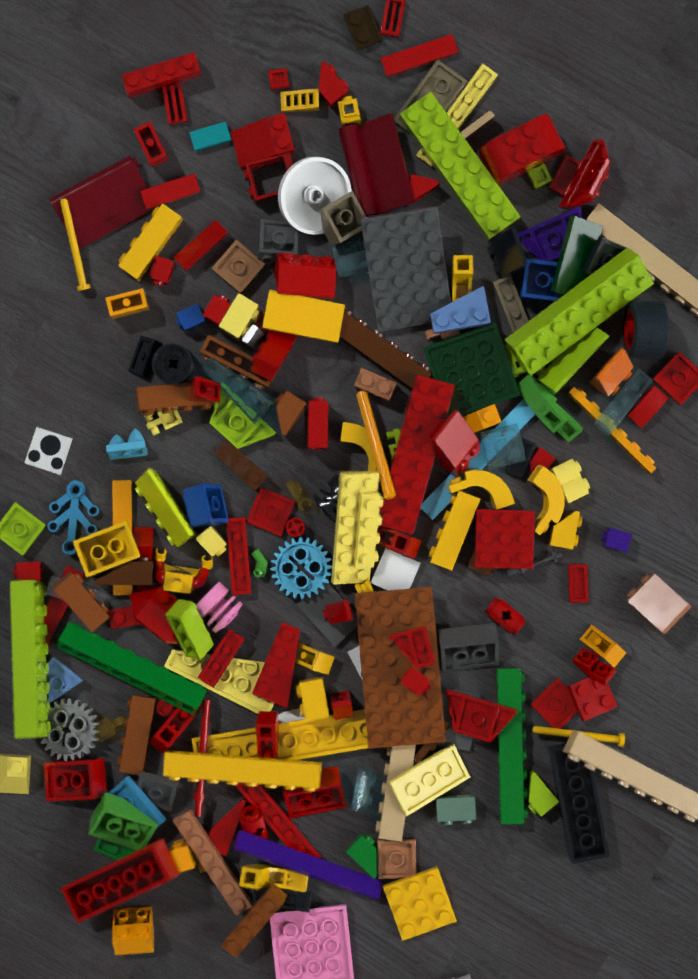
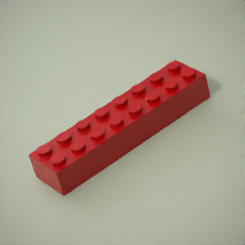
[379,374,455,534]

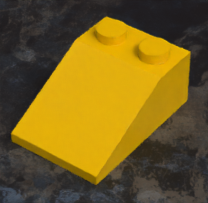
[73,521,141,578]

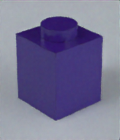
[601,528,632,552]

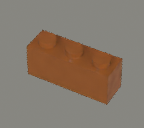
[53,571,109,632]

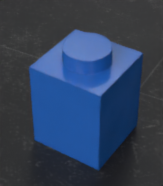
[176,303,206,332]

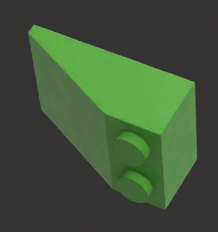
[88,792,158,850]

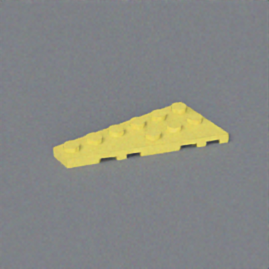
[164,649,275,714]

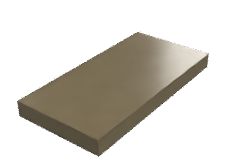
[394,59,468,133]

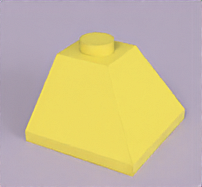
[0,754,31,794]

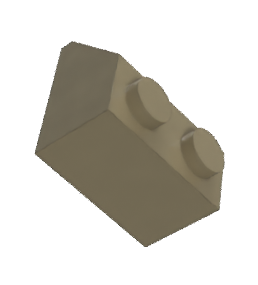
[321,191,366,246]

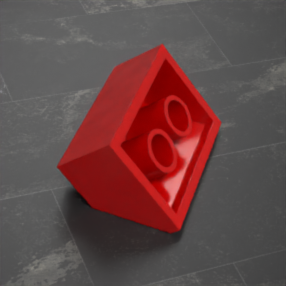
[274,252,336,299]
[282,766,346,818]

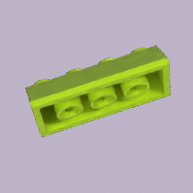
[536,327,609,395]

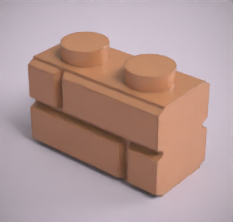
[354,368,397,402]

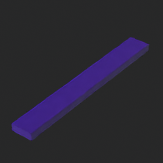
[233,830,383,901]

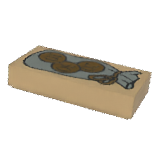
[460,111,495,140]

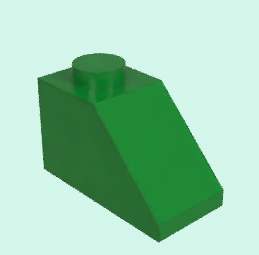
[346,833,377,879]

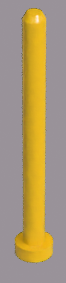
[60,198,91,291]
[532,726,625,747]

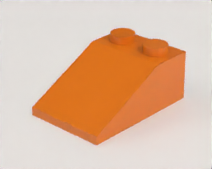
[589,348,633,397]

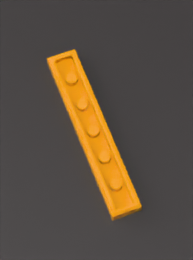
[112,480,133,595]

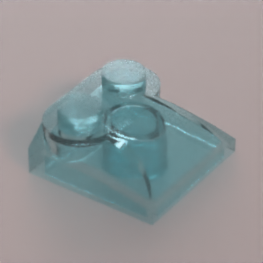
[479,423,526,470]
[351,767,377,811]

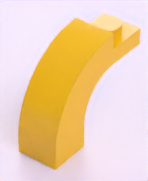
[452,255,473,302]
[341,422,377,471]
[527,465,565,535]
[446,469,515,510]
[239,864,309,892]

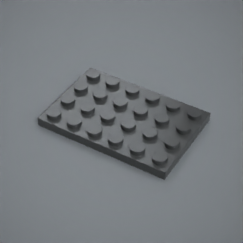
[360,205,451,332]

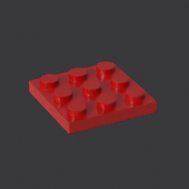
[475,509,535,569]

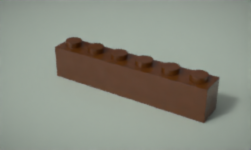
[339,308,431,390]

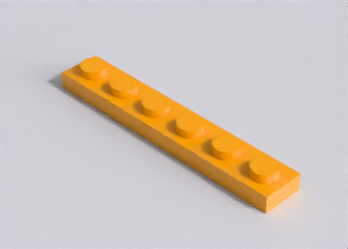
[567,387,656,474]

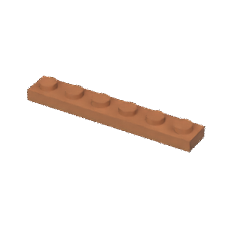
[173,809,253,916]

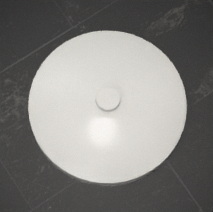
[278,156,352,234]

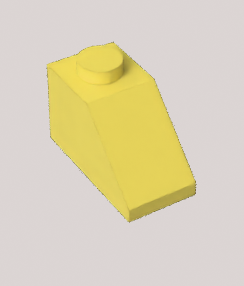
[196,526,228,557]

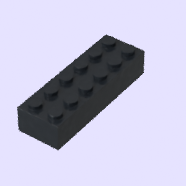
[548,743,610,864]

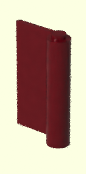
[338,113,415,217]
[49,155,157,249]

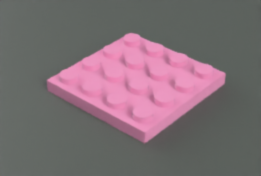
[270,904,354,979]

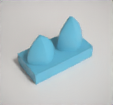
[106,428,148,460]

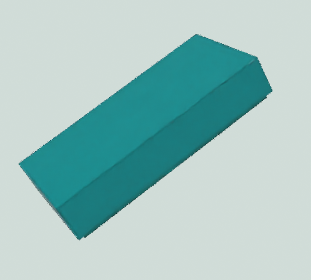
[189,121,231,152]

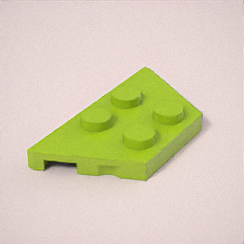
[210,383,277,449]

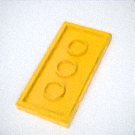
[262,289,345,343]

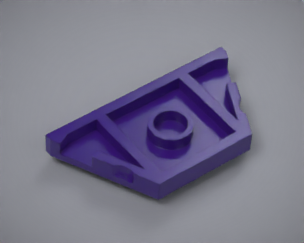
[518,206,581,261]

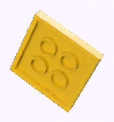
[383,866,457,941]

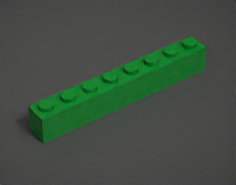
[57,622,207,716]
[496,667,528,824]

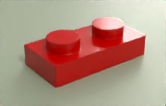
[108,606,140,629]

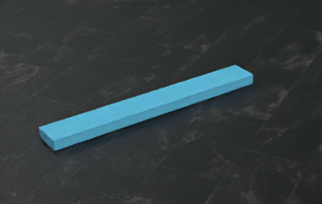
[420,399,535,520]

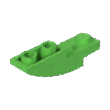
[517,374,583,442]

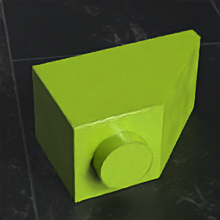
[527,770,559,817]

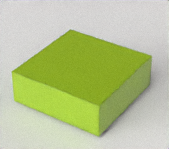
[527,163,552,190]

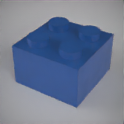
[520,258,561,304]
[183,484,229,527]

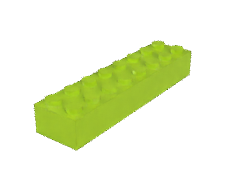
[399,92,521,242]
[505,247,654,376]
[10,580,51,738]

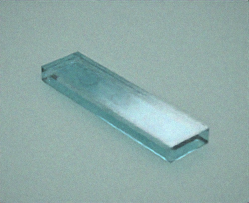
[594,368,653,436]

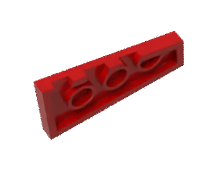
[252,622,300,708]

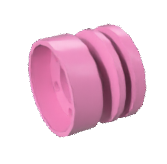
[196,582,243,633]

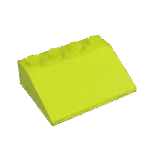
[135,468,198,547]

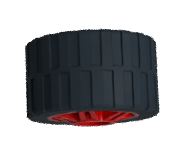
[623,301,669,359]

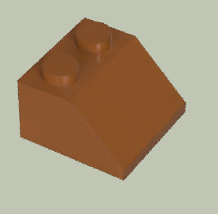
[276,391,307,438]

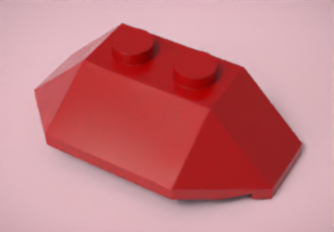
[558,139,610,209]
[129,585,180,644]

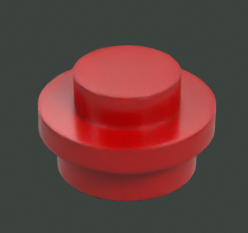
[155,699,175,717]

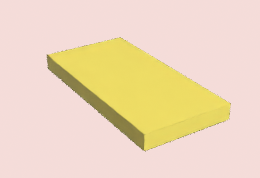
[388,743,470,816]

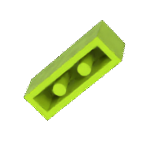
[166,599,214,660]

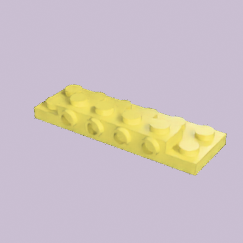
[331,471,383,584]

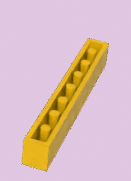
[163,750,322,791]

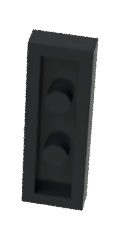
[252,887,312,912]

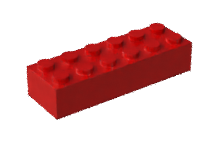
[60,838,180,923]

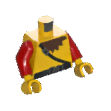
[154,548,213,594]

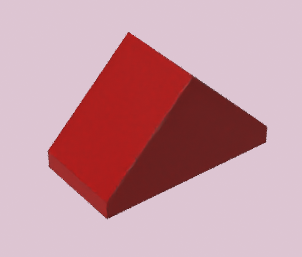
[406,174,440,207]
[190,376,220,403]
[133,527,154,561]
[330,690,354,720]

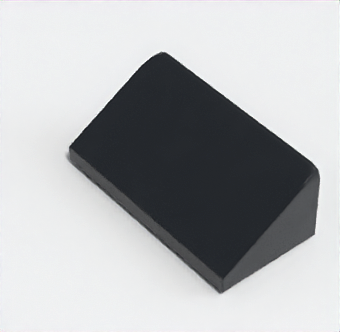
[128,335,162,379]

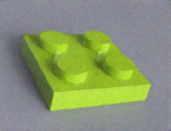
[0,502,47,556]

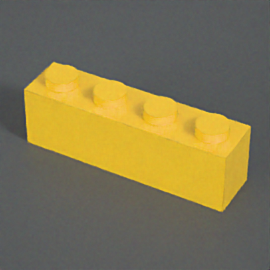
[118,204,183,281]
[428,490,480,571]

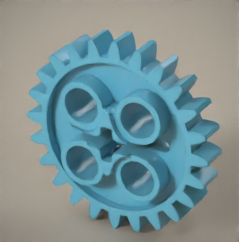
[270,537,332,600]

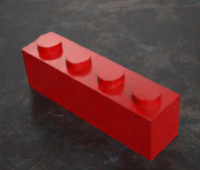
[121,52,202,98]

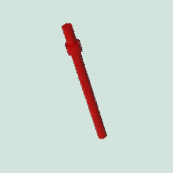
[193,699,211,817]

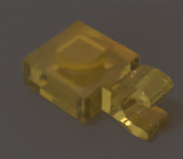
[285,479,313,512]
[95,715,125,743]

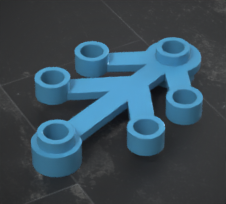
[47,480,100,555]

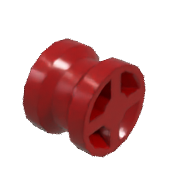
[286,518,305,537]

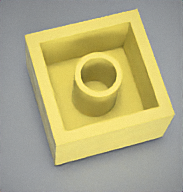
[219,293,261,342]

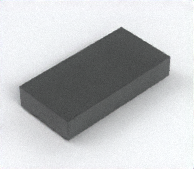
[242,325,266,353]

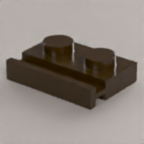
[343,4,383,52]

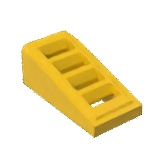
[281,89,319,112]

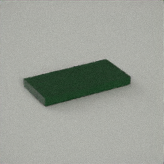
[551,216,603,295]

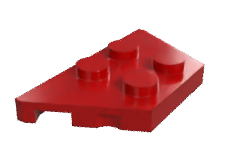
[446,689,518,742]

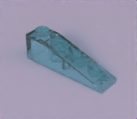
[202,357,276,424]

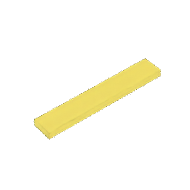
[416,64,498,167]

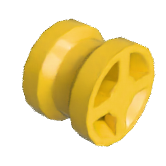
[355,579,374,593]

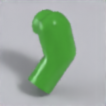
[251,549,269,578]

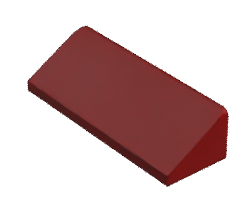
[173,220,229,272]

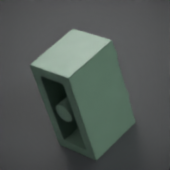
[435,794,476,825]

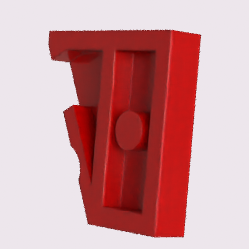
[389,625,436,669]

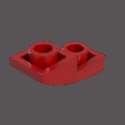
[627,385,668,428]
[572,648,616,685]

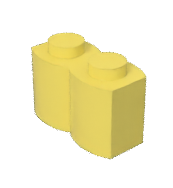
[550,459,590,503]

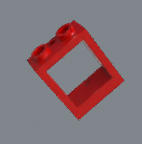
[243,152,293,204]
[308,397,328,450]

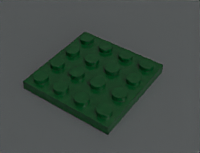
[423,322,521,419]

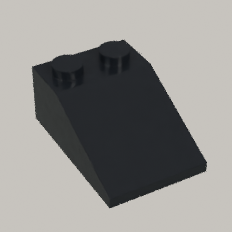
[487,227,528,279]

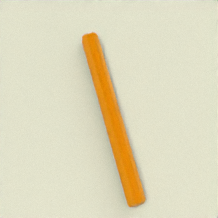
[356,390,396,499]

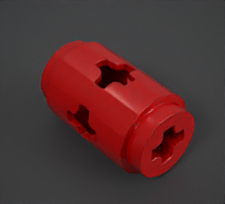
[484,597,526,635]
[239,806,268,840]

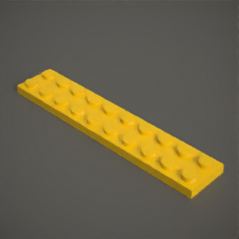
[192,709,368,760]

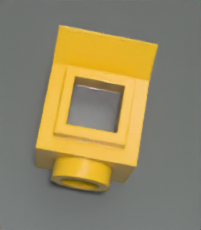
[338,96,361,127]

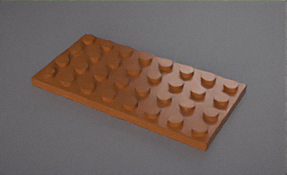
[355,587,446,749]

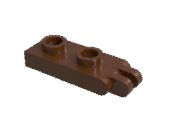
[414,718,450,763]

